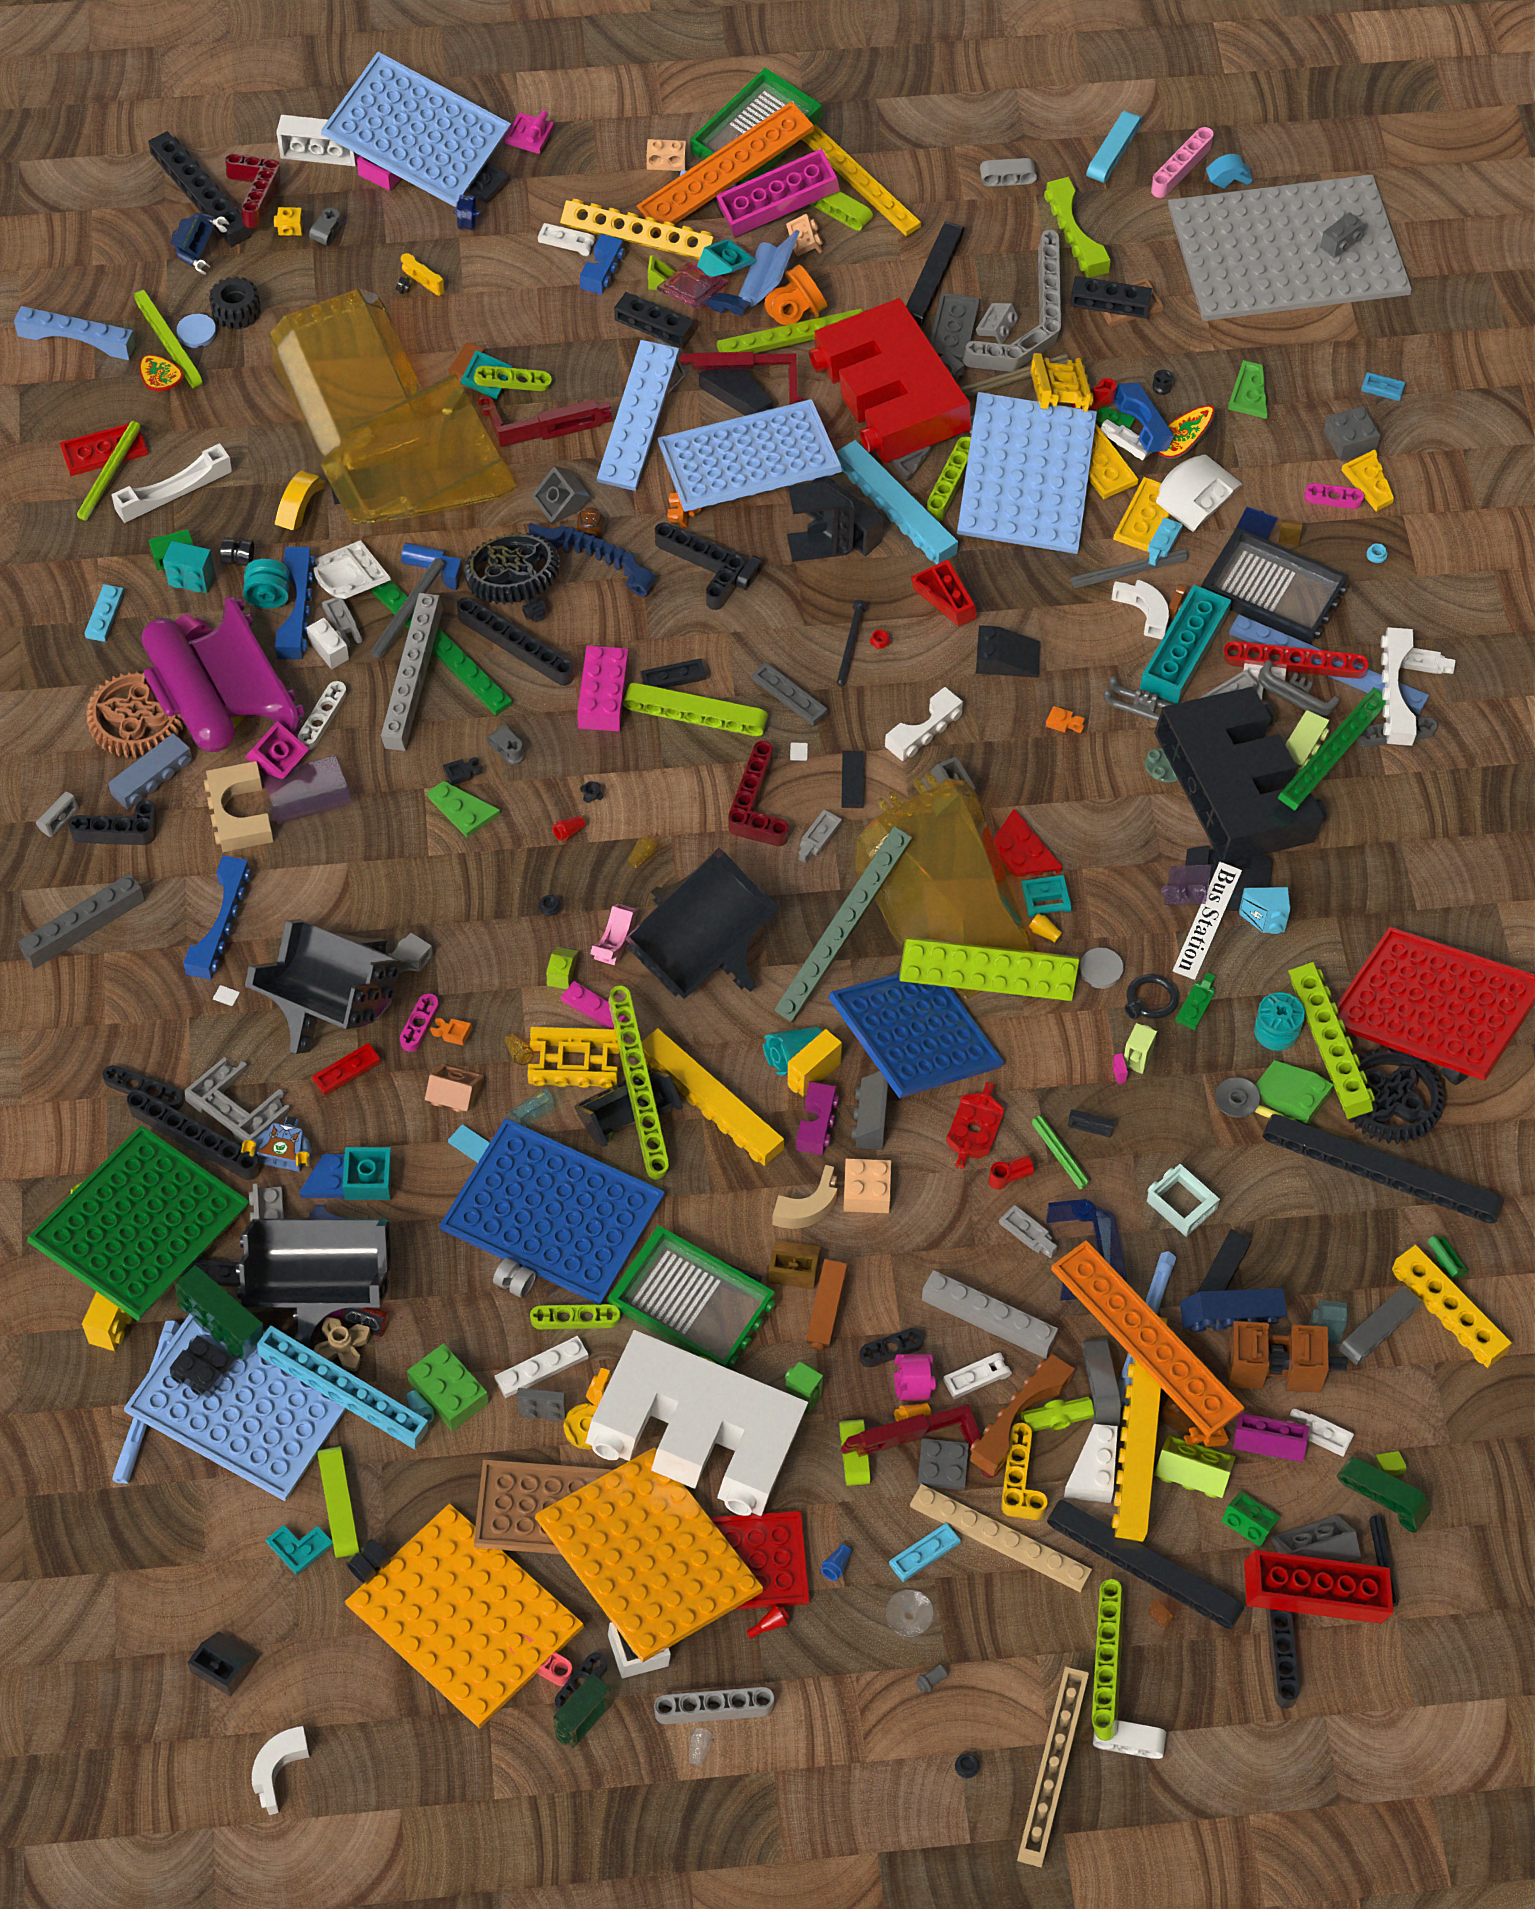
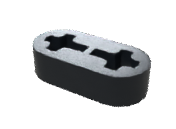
[736,555,764,590]

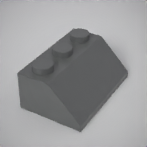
[852,1071,888,1150]
[1272,1514,1361,1563]

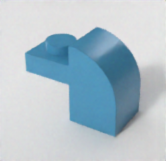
[1206,154,1253,188]

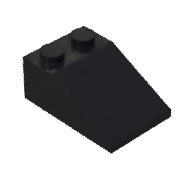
[976,625,1040,678]

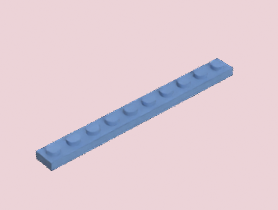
[1229,615,1429,715]

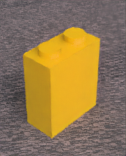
[788,1029,842,1097]

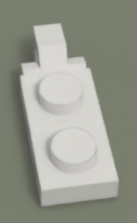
[1101,419,1152,460]
[1401,648,1455,674]

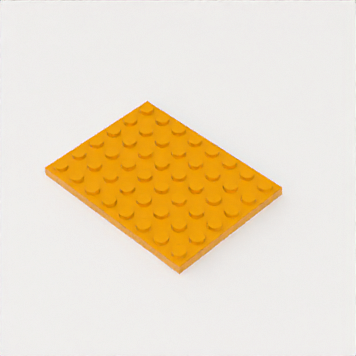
[535,1447,763,1663]
[345,1503,584,1729]

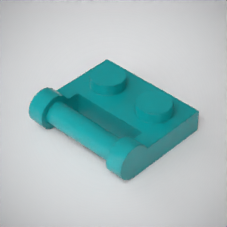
[1021,875,1071,918]

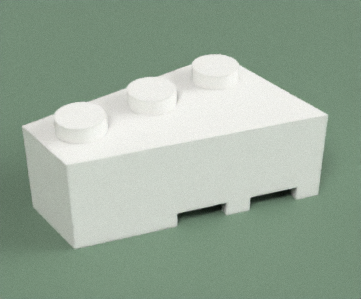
[1064,1424,1118,1503]

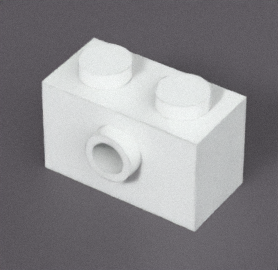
[306,618,349,669]

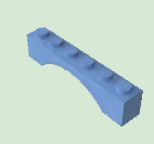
[14,306,136,360]

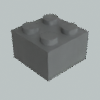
[1324,406,1380,461]

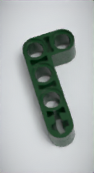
[1337,1457,1430,1533]

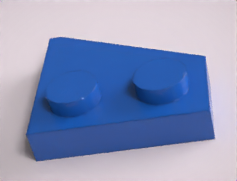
[300,1154,345,1199]

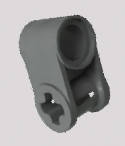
[309,207,341,246]
[487,725,524,765]

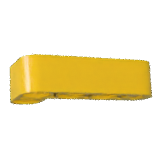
[1001,1423,1047,1520]

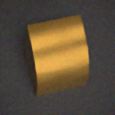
[1278,520,1302,545]

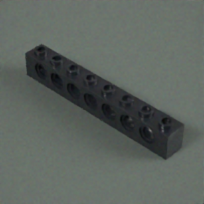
[148,131,251,248]

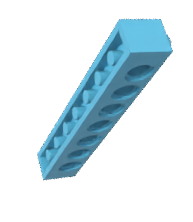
[257,1325,428,1450]

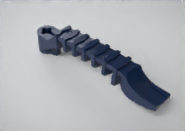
[529,523,656,597]

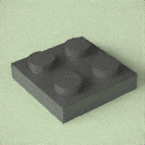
[517,1388,567,1422]
[917,1438,969,1490]

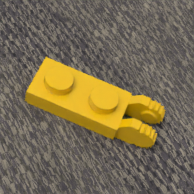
[401,253,445,296]

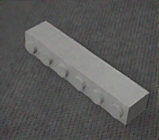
[922,1270,1058,1359]

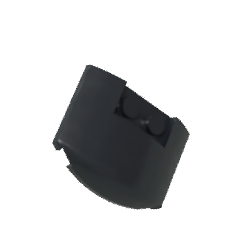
[1182,846,1273,911]

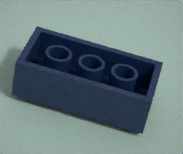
[1179,1288,1287,1332]

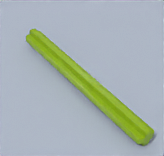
[77,421,141,521]

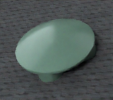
[1145,748,1178,783]

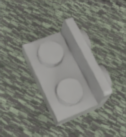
[976,303,1018,344]
[249,1183,284,1221]

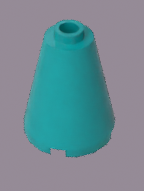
[763,1027,823,1076]

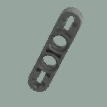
[1356,717,1437,747]

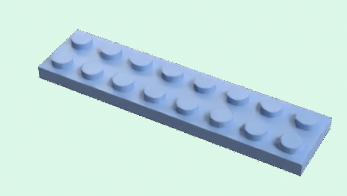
[597,340,679,491]

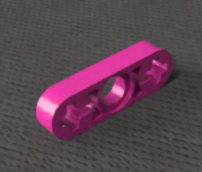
[1304,483,1364,509]
[400,994,439,1052]

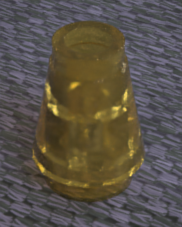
[627,835,657,868]
[504,1034,534,1066]

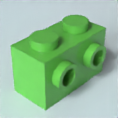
[785,1361,823,1413]

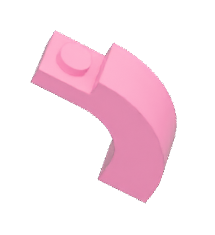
[590,903,638,965]

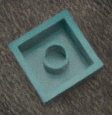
[163,541,215,593]
[342,1147,393,1200]

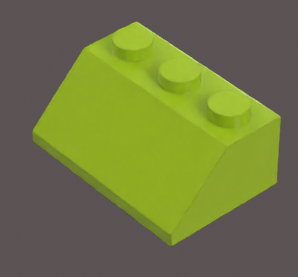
[1154,1434,1236,1498]

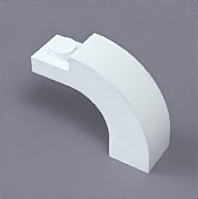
[1111,580,1169,639]
[252,1726,309,1815]

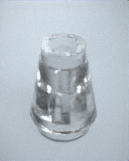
[688,1728,714,1766]

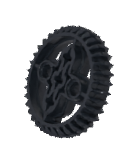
[464,532,561,605]
[1341,1047,1445,1145]

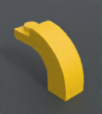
[275,471,326,530]

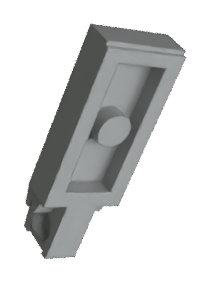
[798,810,842,863]
[999,1205,1057,1258]

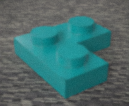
[265,1525,333,1576]

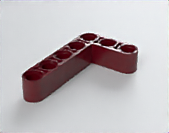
[225,154,281,228]
[728,740,788,846]

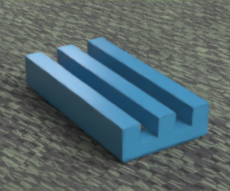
[1361,372,1405,401]

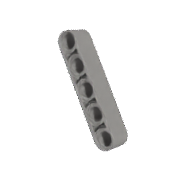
[654,1687,774,1724]

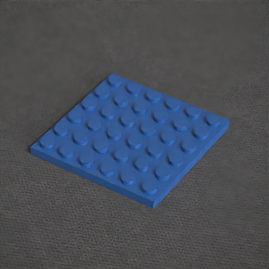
[828,973,1004,1098]

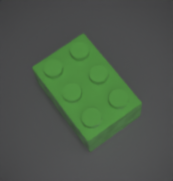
[407,1343,489,1431]

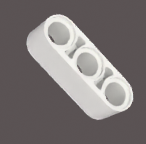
[1093,1721,1167,1759]

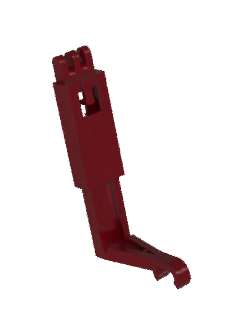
[679,351,803,405]
[478,396,613,447]
[841,1404,1001,1478]

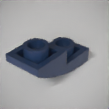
[705,293,751,316]

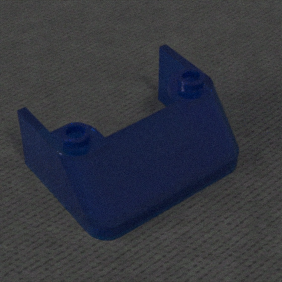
[1046,1199,1127,1301]

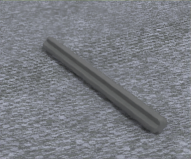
[1071,549,1188,588]
[370,558,445,659]

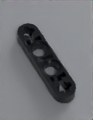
[102,1065,184,1110]

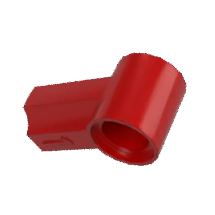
[988,1155,1034,1190]

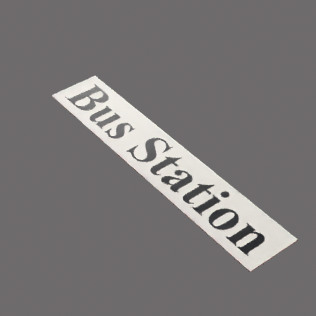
[1173,862,1242,980]

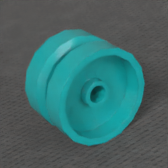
[243,559,290,609]

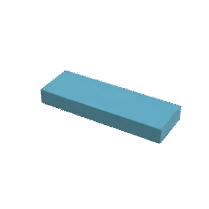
[889,1522,961,1582]

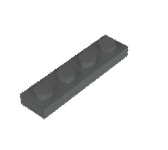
[752,662,827,726]

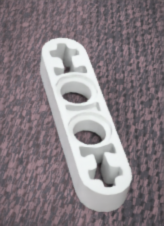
[298,681,347,750]

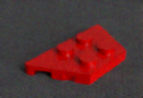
[991,809,1063,877]

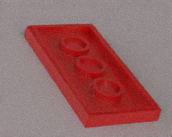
[59,421,148,476]

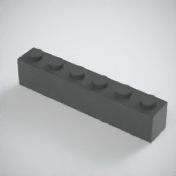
[18,874,144,969]

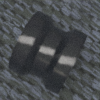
[1152,370,1173,395]

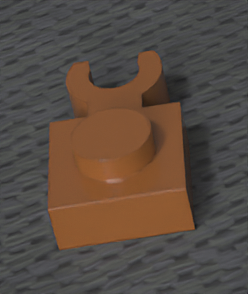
[1168,584,1187,621]

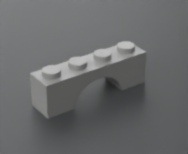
[378,933,433,1018]

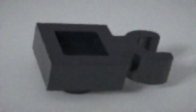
[443,757,483,785]

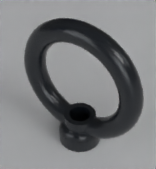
[1124,974,1179,1020]

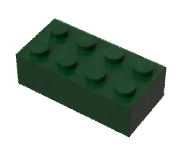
[175,1265,263,1361]

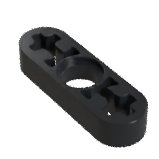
[859,1328,923,1368]
[555,1652,607,1715]

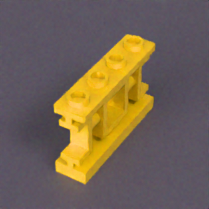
[1030,353,1093,412]
[527,1027,619,1088]

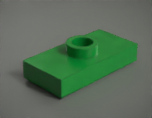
[1095,407,1135,430]
[1427,1236,1468,1278]

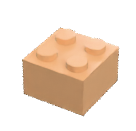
[844,1159,891,1213]

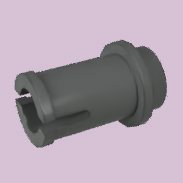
[915,1664,948,1693]

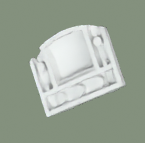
[1156,454,1242,532]
[314,540,391,599]

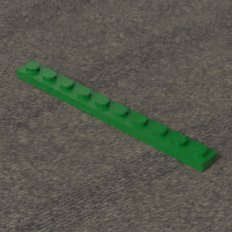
[368,580,512,716]
[1278,687,1386,810]

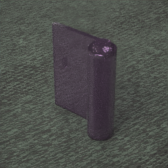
[262,755,352,824]

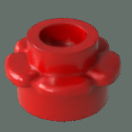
[870,629,890,649]

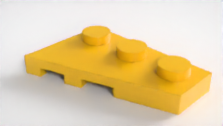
[1341,450,1394,512]

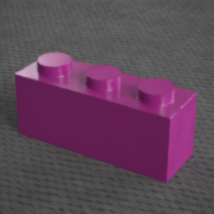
[1233,1413,1309,1462]

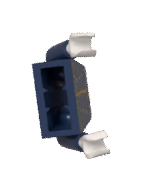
[171,213,229,274]

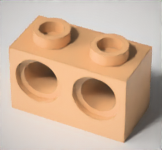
[647,139,686,171]

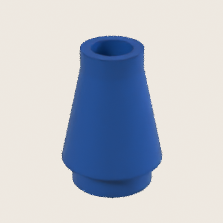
[821,1544,852,1581]

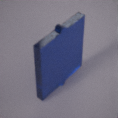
[1234,507,1278,540]

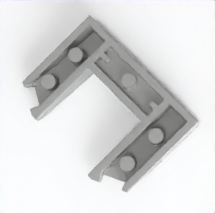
[185,1057,289,1144]

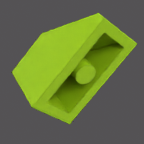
[546,947,579,989]

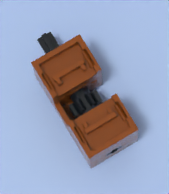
[1227,1321,1348,1393]

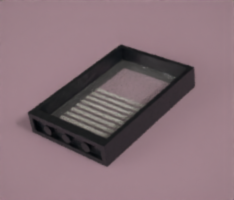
[1201,527,1349,645]

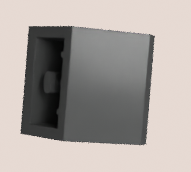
[917,756,976,818]

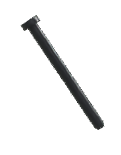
[837,600,868,687]

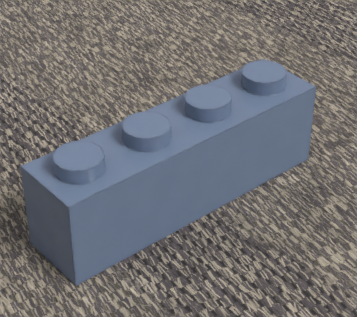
[108,733,192,810]

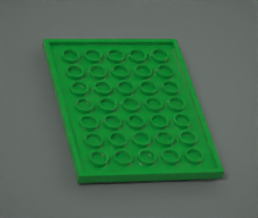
[27,1125,250,1321]

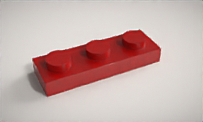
[312,1043,381,1096]

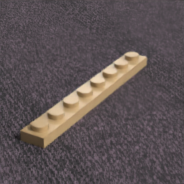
[910,1484,1092,1593]

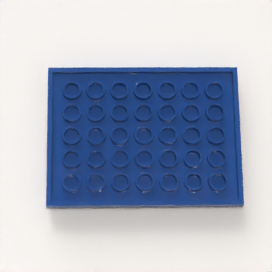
[439,1118,665,1305]

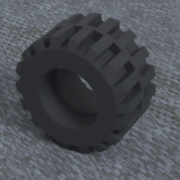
[209,276,261,329]

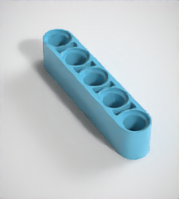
[1086,110,1142,183]

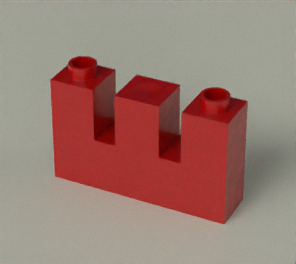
[808,298,971,464]

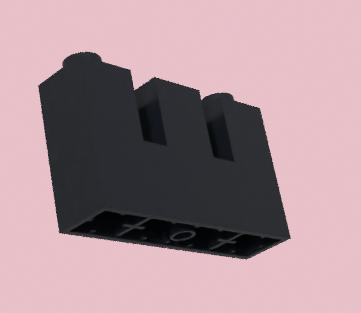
[1154,686,1327,864]

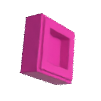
[1112,1053,1128,1084]

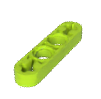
[474,366,552,391]
[530,1304,620,1329]

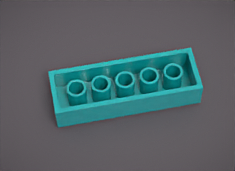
[1140,585,1231,704]

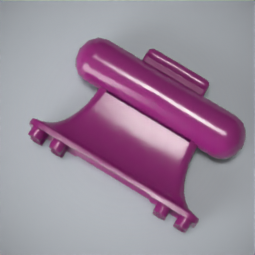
[141,596,304,752]

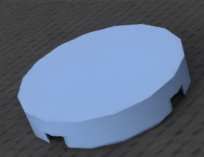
[177,314,216,348]

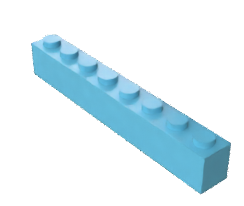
[836,440,958,564]

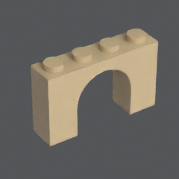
[204,761,273,852]

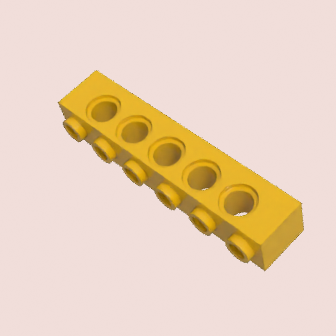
[1392,1244,1512,1368]

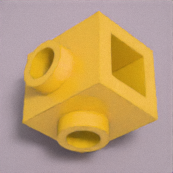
[274,207,303,236]

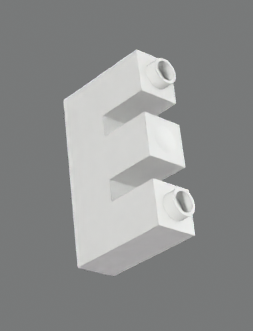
[586,1330,808,1516]

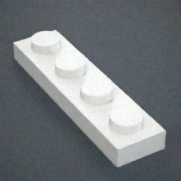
[495,1336,589,1398]

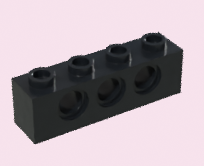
[1070,276,1152,319]
[614,292,694,349]

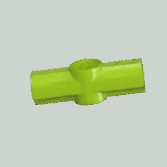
[1021,1397,1094,1432]

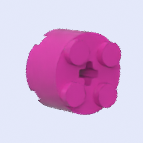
[894,1353,935,1401]

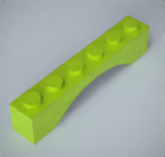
[1044,177,1110,278]

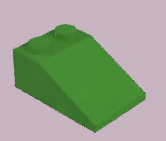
[1255,1060,1333,1125]

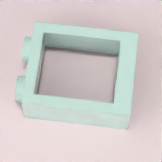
[1147,1164,1220,1237]

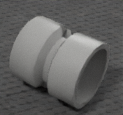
[493,1257,536,1298]

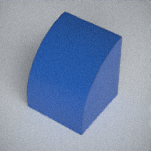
[440,555,462,590]

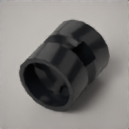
[220,537,255,566]
[346,1539,391,1585]

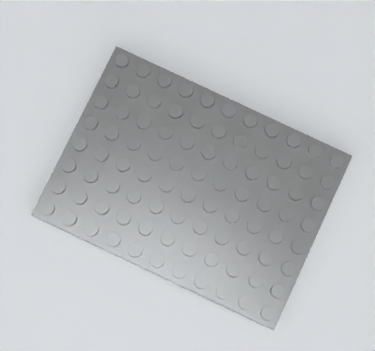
[1168,174,1412,321]

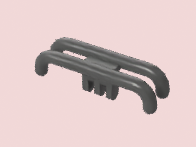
[1258,660,1339,717]
[1103,677,1186,722]

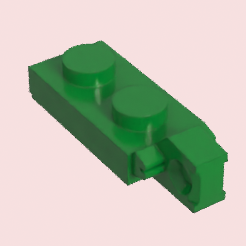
[1175,972,1215,1031]

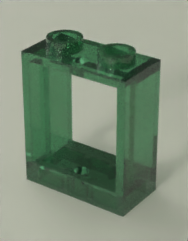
[553,1674,612,1749]

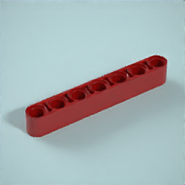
[1224,641,1368,679]

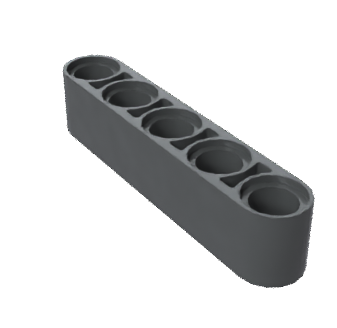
[1339,1286,1422,1365]

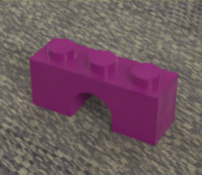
[796,1082,839,1155]

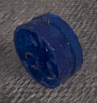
[453,194,480,230]

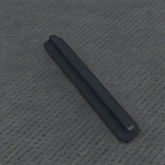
[1369,1515,1399,1607]

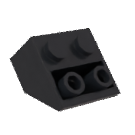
[187,1632,259,1697]

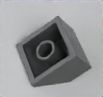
[531,466,590,524]

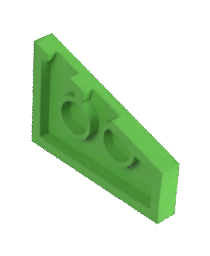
[427,781,500,838]

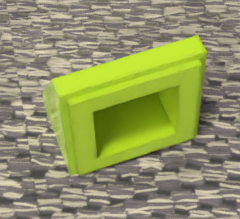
[1376,1451,1407,1476]

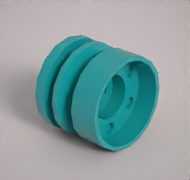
[1254,992,1305,1051]

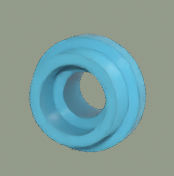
[1367,544,1387,563]

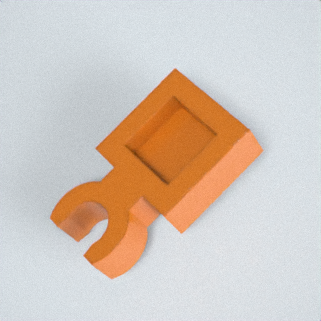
[430,1018,473,1046]

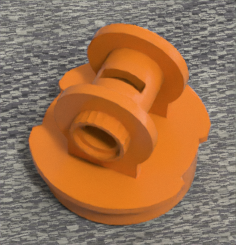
[764,264,828,325]

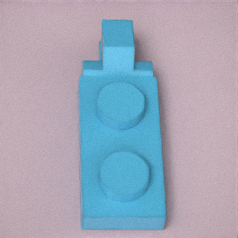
[1147,518,1183,566]

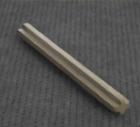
[960,354,1069,397]

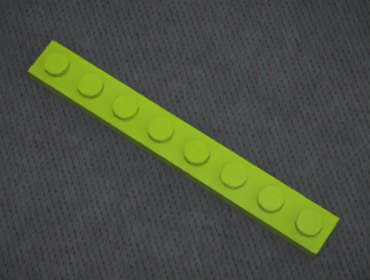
[717,308,863,353]

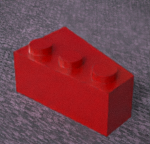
[911,559,977,627]

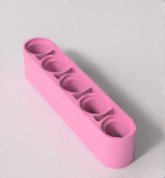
[1151,127,1213,198]

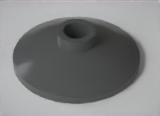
[1215,1077,1260,1118]

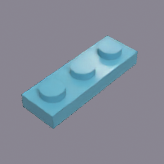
[85,584,124,642]

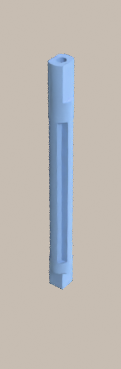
[1117,1251,1176,1407]
[112,1321,181,1484]

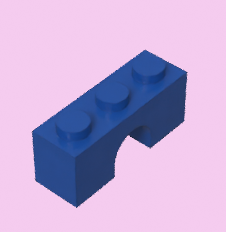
[580,234,625,294]

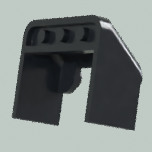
[787,481,854,562]
[574,1069,683,1147]

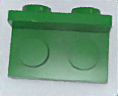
[1221,1491,1281,1547]

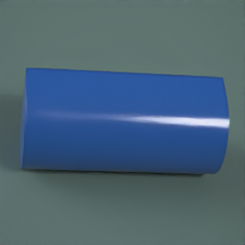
[401,542,447,569]

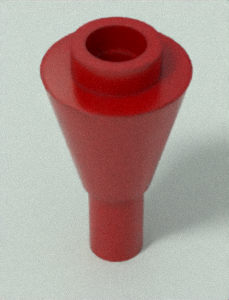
[746,1605,790,1639]

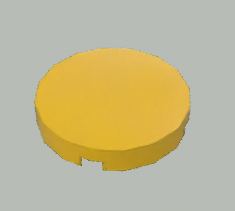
[564,1403,598,1450]

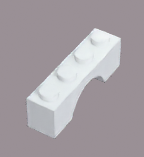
[885,687,963,761]

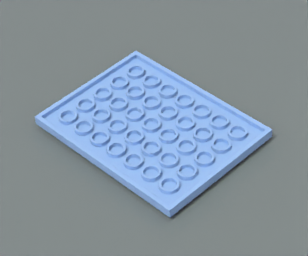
[321,52,511,207]
[957,392,1097,554]
[657,399,842,512]
[124,1314,347,1502]

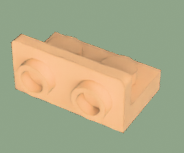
[786,214,823,256]

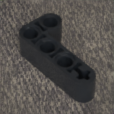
[68,800,157,845]

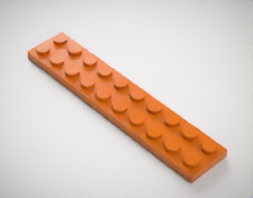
[636,101,815,235]
[1051,1240,1244,1438]

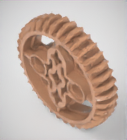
[86,670,185,759]

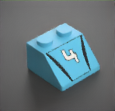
[1239,887,1290,934]

